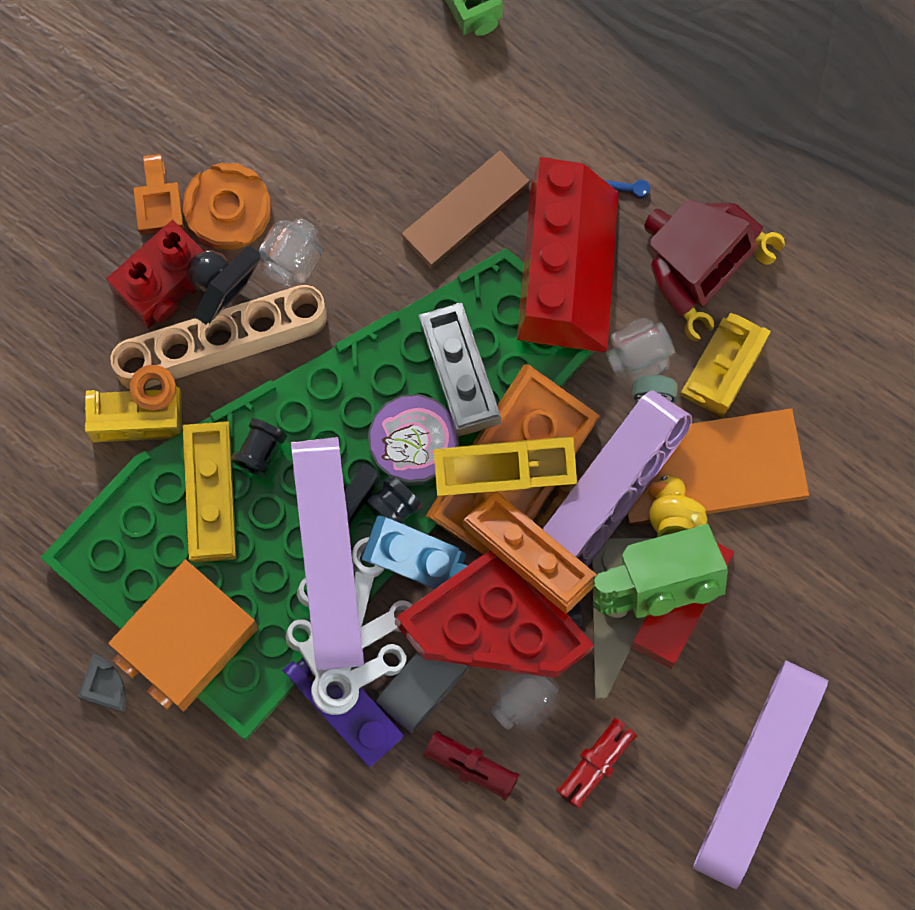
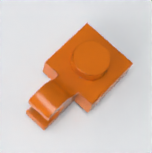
[133,154,184,235]

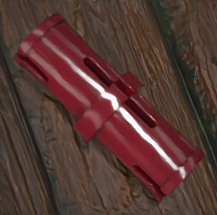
[423,730,520,801]

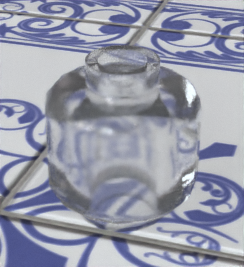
[258,217,324,287]
[606,317,676,383]
[491,671,560,732]

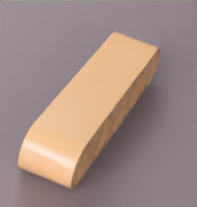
[110,285,327,389]

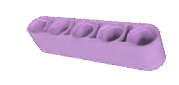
[543,390,692,567]
[291,437,364,671]
[693,660,829,889]

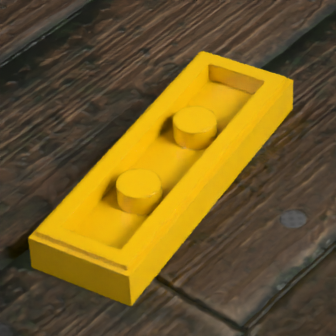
[183,422,237,562]

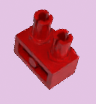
[106,219,204,329]

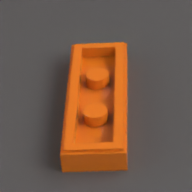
[463,491,597,614]

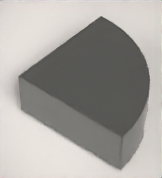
[78,653,126,713]

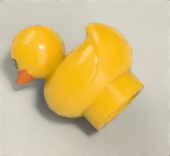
[649,475,707,537]

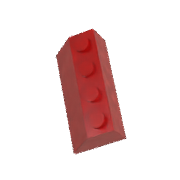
[517,157,619,353]

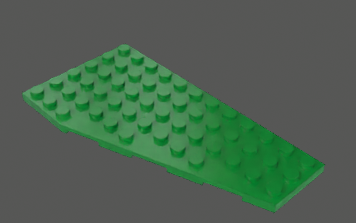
[40,248,594,741]

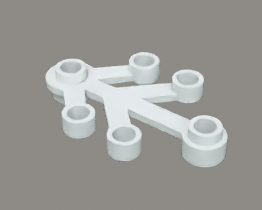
[286,537,413,715]

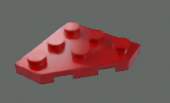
[394,550,594,678]

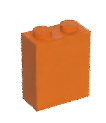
[108,559,259,712]

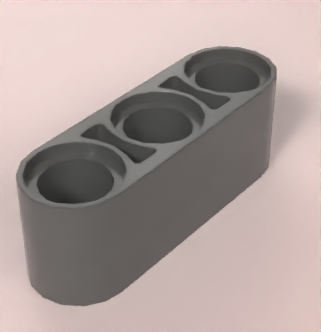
[376,652,472,734]

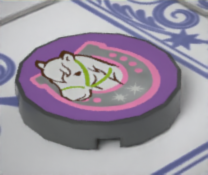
[368,394,459,486]

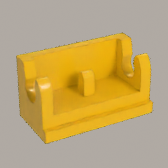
[680,313,771,419]
[85,386,182,443]

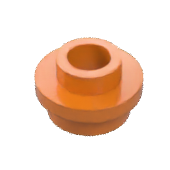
[130,365,176,411]

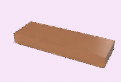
[402,150,530,270]

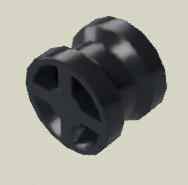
[364,474,422,524]

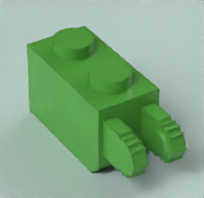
[593,524,728,619]

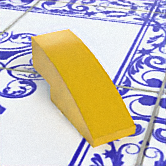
[433,436,577,496]

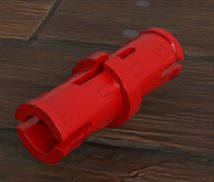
[556,718,637,809]

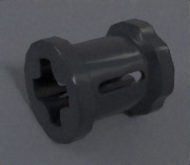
[230,418,287,478]

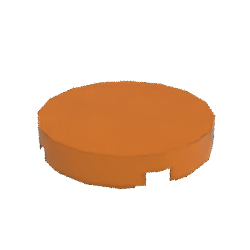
[183,163,271,250]

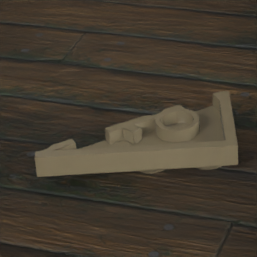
[592,538,653,701]

